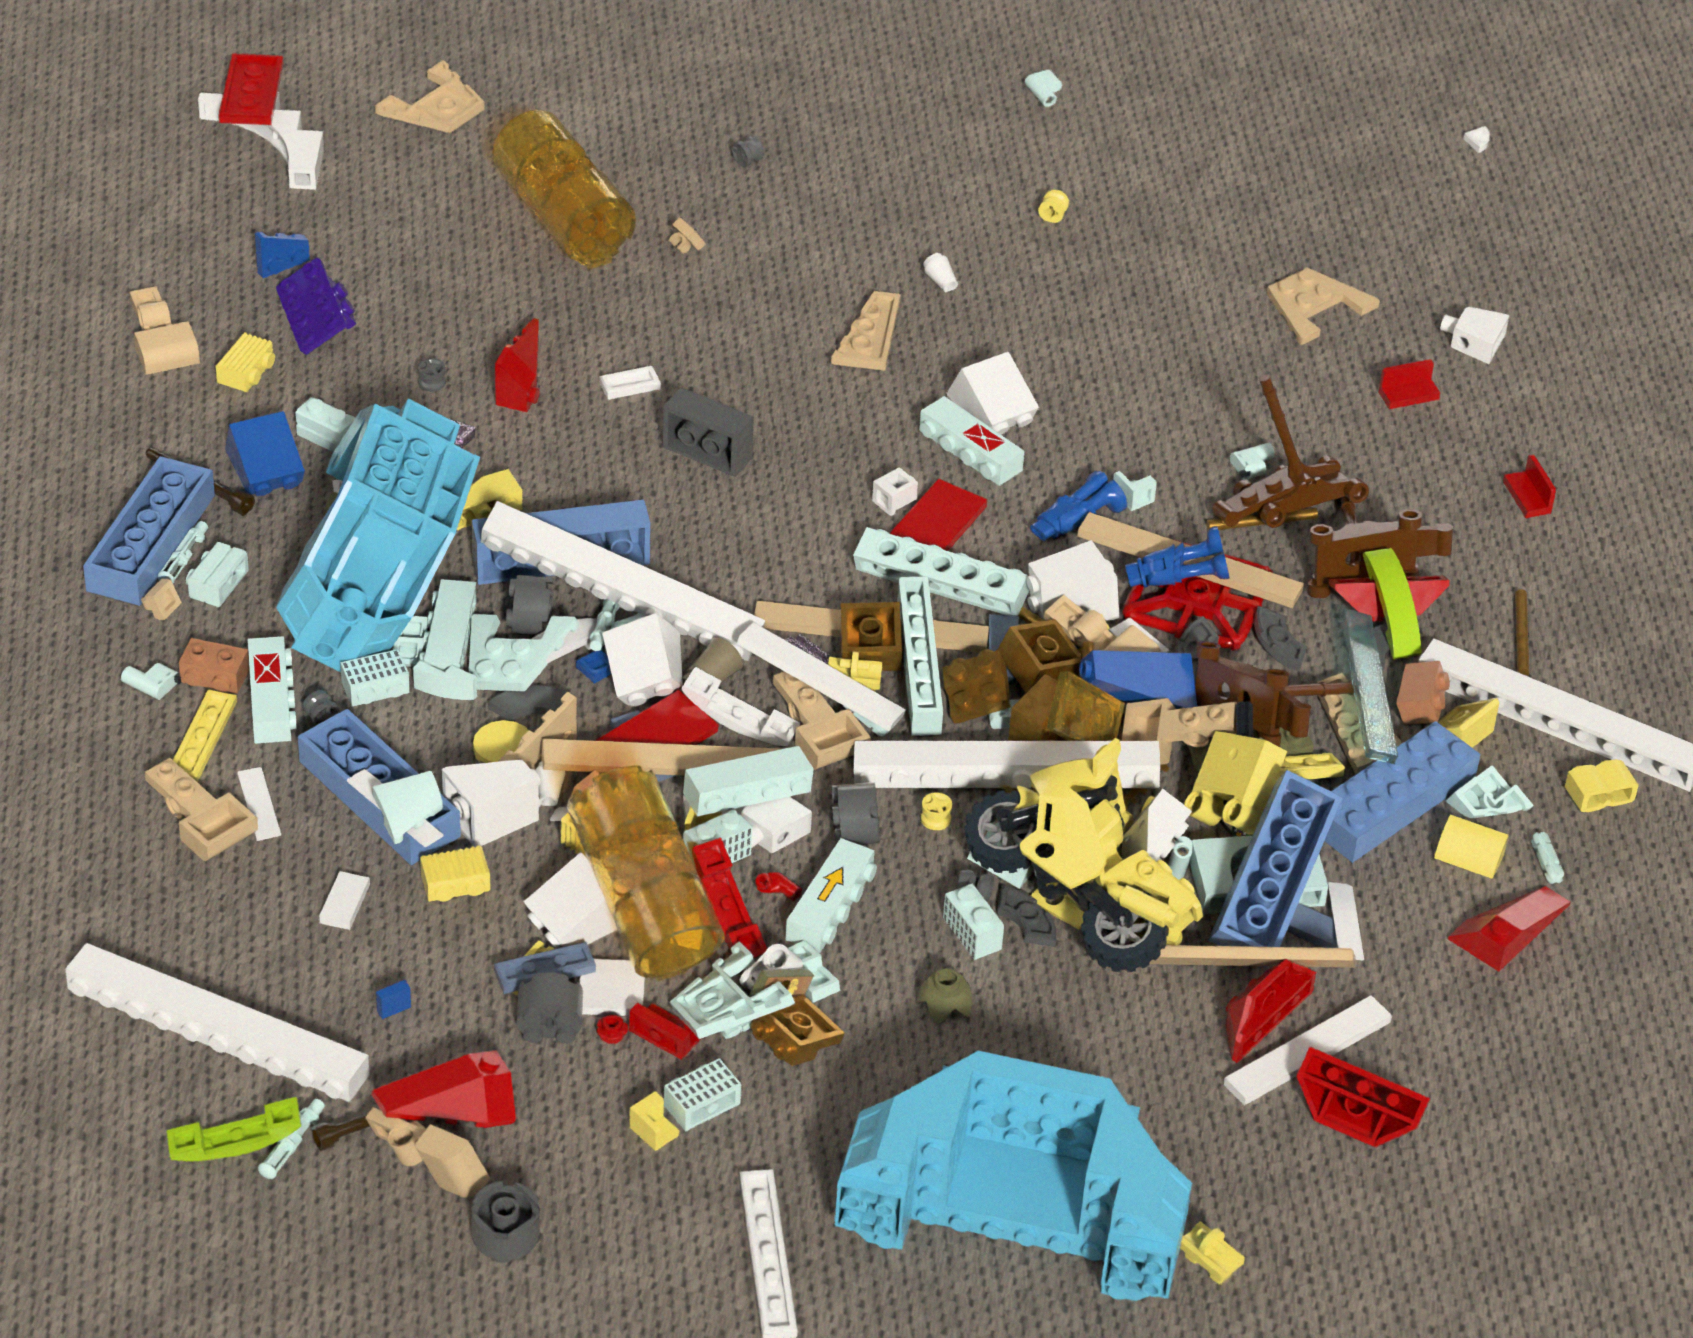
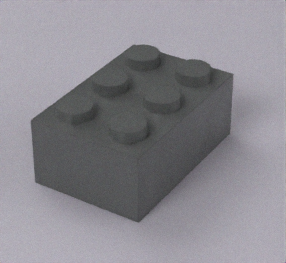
[663,387,754,477]

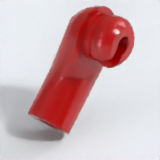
[755,872,802,901]

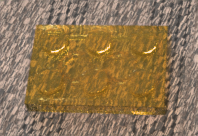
[1046,671,1125,741]

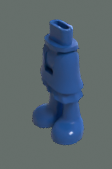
[1030,471,1127,541]
[1125,526,1230,588]

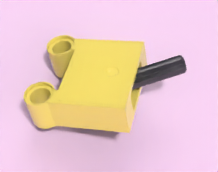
[1184,701,1287,835]

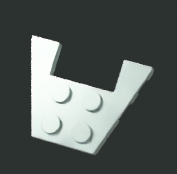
[469,614,579,691]
[670,942,795,1039]

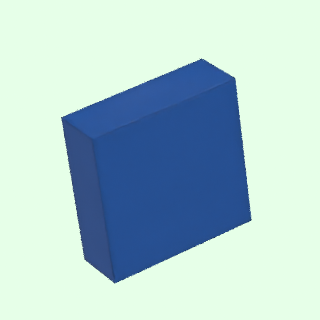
[576,650,612,683]
[376,980,411,1019]

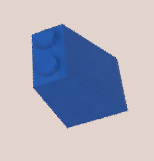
[225,411,305,496]

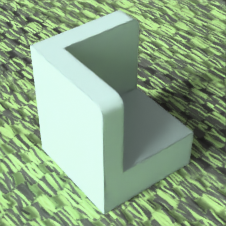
[1113,471,1157,511]

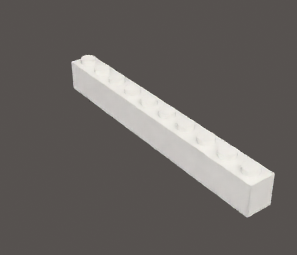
[481,501,765,661]
[1419,639,1693,792]
[854,741,1160,788]
[65,943,369,1102]

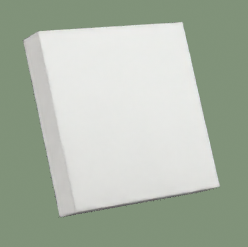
[580,959,646,1016]

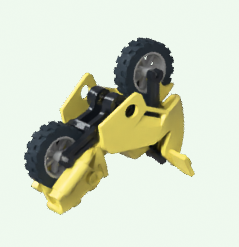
[964,738,1203,972]

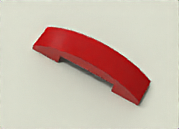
[691,838,767,958]

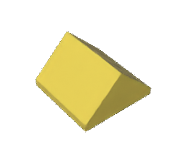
[1438,698,1499,748]

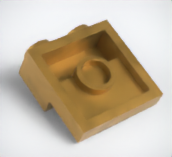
[942,649,1011,723]
[750,995,845,1066]

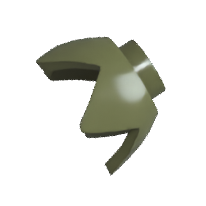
[916,969,972,1024]

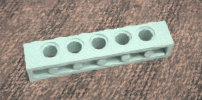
[853,527,1030,616]
[897,576,943,736]

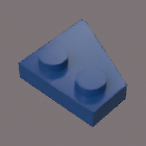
[255,232,310,278]

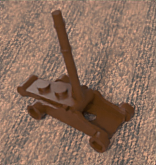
[1212,374,1369,528]
[1308,496,1453,598]
[1195,641,1368,747]

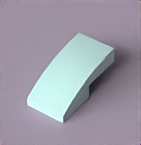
[393,616,428,667]
[413,661,477,700]
[782,940,840,1003]

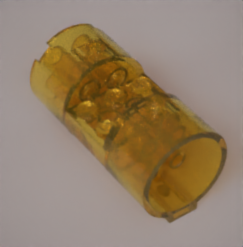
[492,110,636,270]
[567,765,725,981]

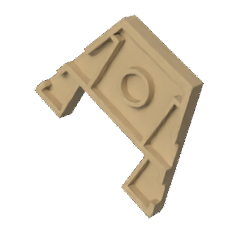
[375,60,484,133]
[1267,268,1380,345]

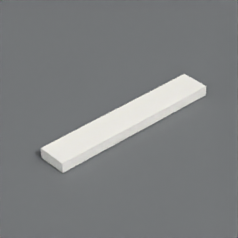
[737,622,905,731]
[1224,996,1392,1106]
[740,1169,797,1338]

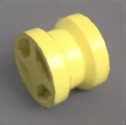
[1038,190,1069,223]
[921,792,952,830]

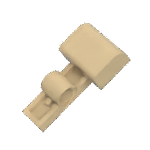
[130,286,200,375]
[1043,595,1161,652]
[773,671,871,770]
[1121,698,1237,765]
[145,758,258,861]
[365,1108,491,1198]

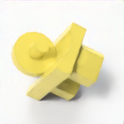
[828,651,882,692]
[1180,1221,1245,1284]

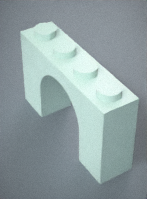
[1189,836,1328,914]

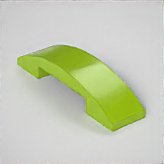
[1363,548,1422,659]
[167,1097,302,1161]

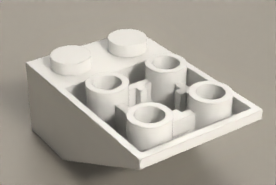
[1122,789,1192,862]

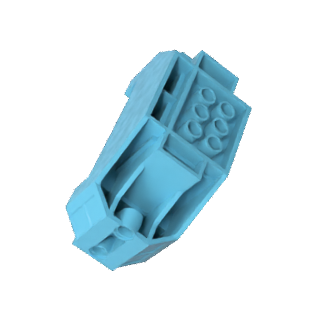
[276,398,480,672]
[835,1051,1192,1301]

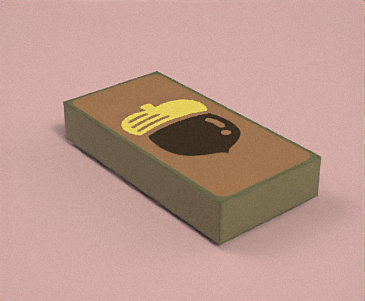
[749,969,814,998]

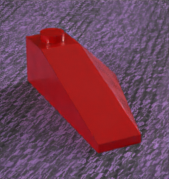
[495,318,540,412]
[1448,886,1571,972]
[371,1050,516,1128]

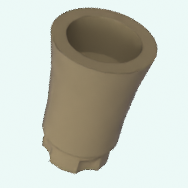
[679,637,743,695]

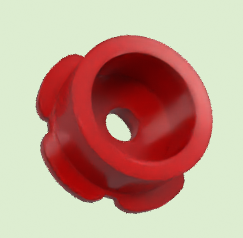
[596,1015,628,1044]

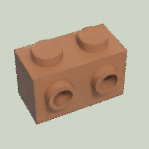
[179,638,250,694]
[1396,661,1450,725]

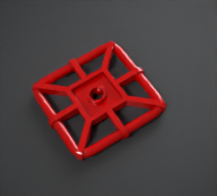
[1122,540,1273,651]

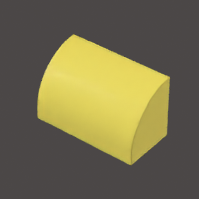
[1434,814,1509,879]

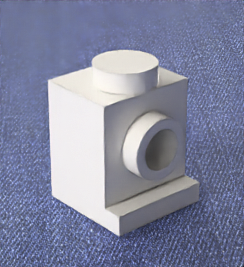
[872,467,918,516]

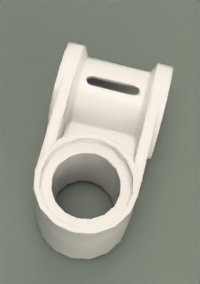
[740,944,803,991]

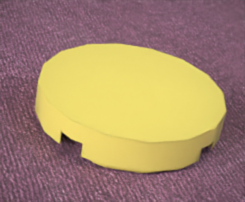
[473,720,529,763]

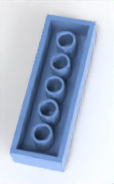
[83,456,215,606]
[471,500,650,585]
[298,709,461,865]
[1325,721,1481,863]
[1208,770,1343,968]

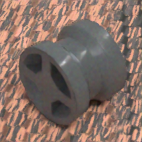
[732,136,764,167]
[418,358,446,392]
[302,690,340,726]

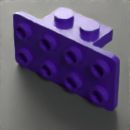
[276,258,356,355]

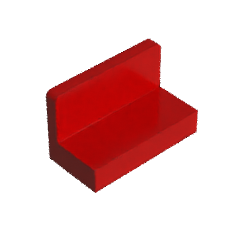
[1378,359,1440,409]
[1503,455,1556,518]
[629,1003,702,1060]

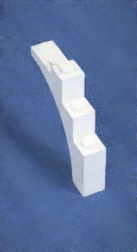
[198,91,324,189]

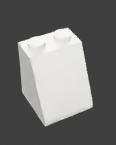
[947,352,1039,435]
[1026,540,1119,621]
[603,613,683,706]
[442,760,541,848]
[524,852,638,949]

